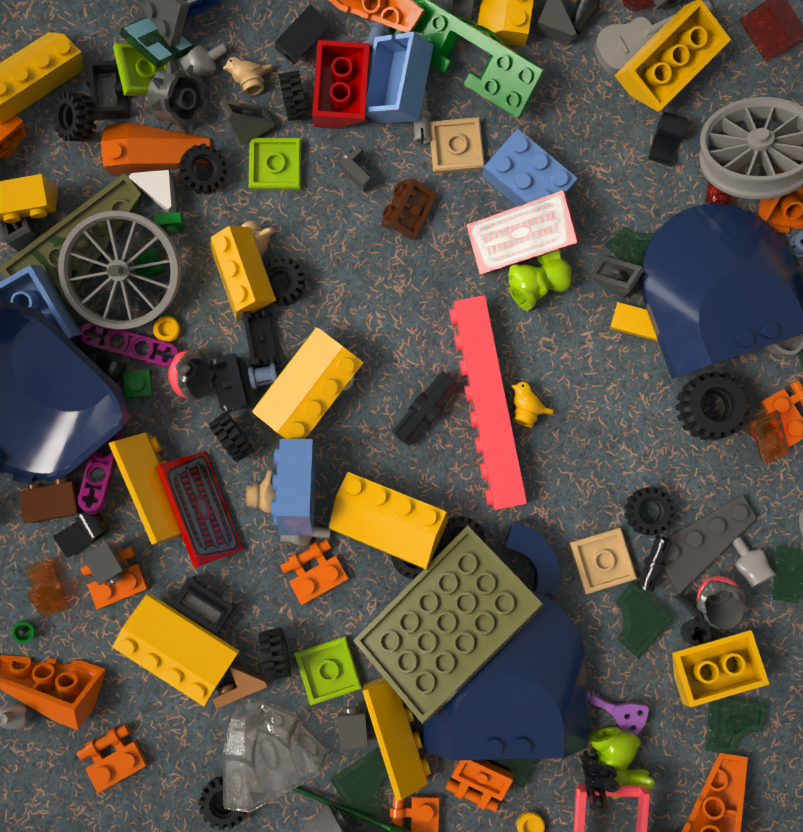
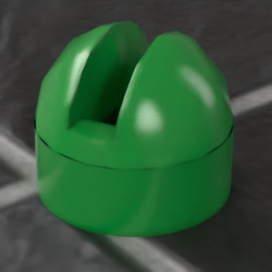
[12,620,36,643]

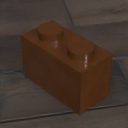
[18,478,84,524]

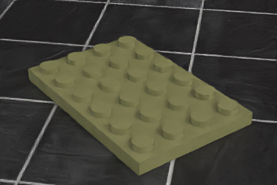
[353,525,545,724]

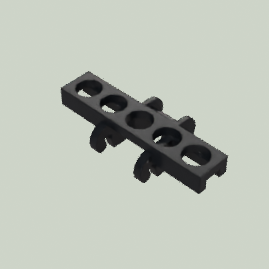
[581,751,620,813]

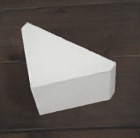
[129,170,176,213]

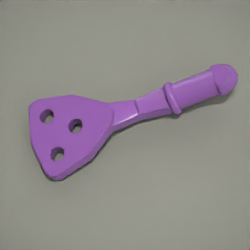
[587,691,649,736]

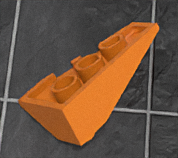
[682,752,748,832]

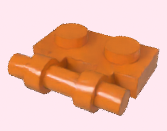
[759,380,803,447]
[280,539,349,605]
[81,547,149,609]
[77,724,148,793]
[445,760,514,812]
[390,795,439,832]

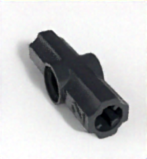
[392,371,459,446]

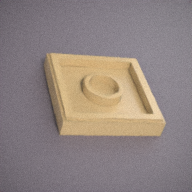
[429,117,485,174]
[569,527,637,594]

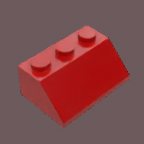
[312,40,370,129]

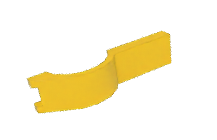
[610,302,658,342]

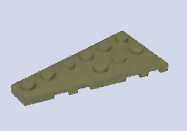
[0,173,142,307]

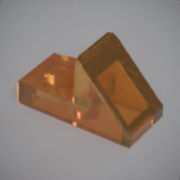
[745,410,789,464]
[25,557,69,617]

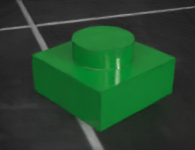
[154,212,186,235]
[130,247,165,282]
[123,369,154,399]

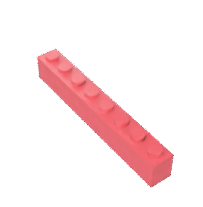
[449,295,527,510]

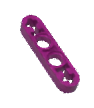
[80,322,180,368]
[78,426,125,515]

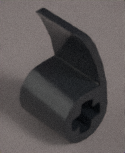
[648,111,688,166]
[53,512,110,558]
[674,595,711,646]

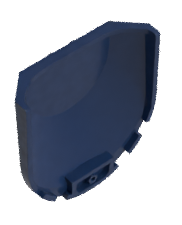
[640,204,803,379]
[0,300,130,483]
[423,588,588,761]

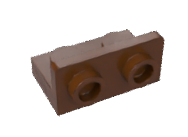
[381,178,438,240]

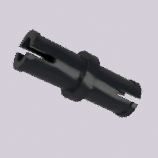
[637,535,673,592]

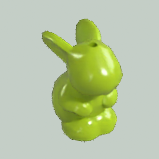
[508,250,572,312]
[588,727,655,799]

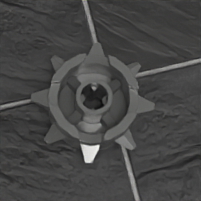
[145,61,208,134]

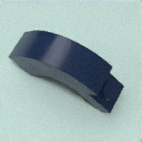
[503,522,560,596]

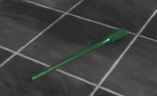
[291,784,412,832]

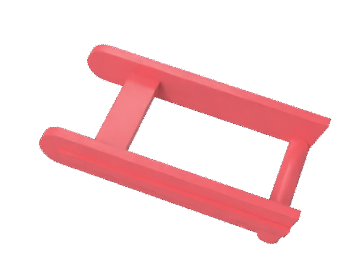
[573,784,651,832]

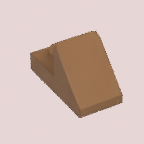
[212,664,270,709]

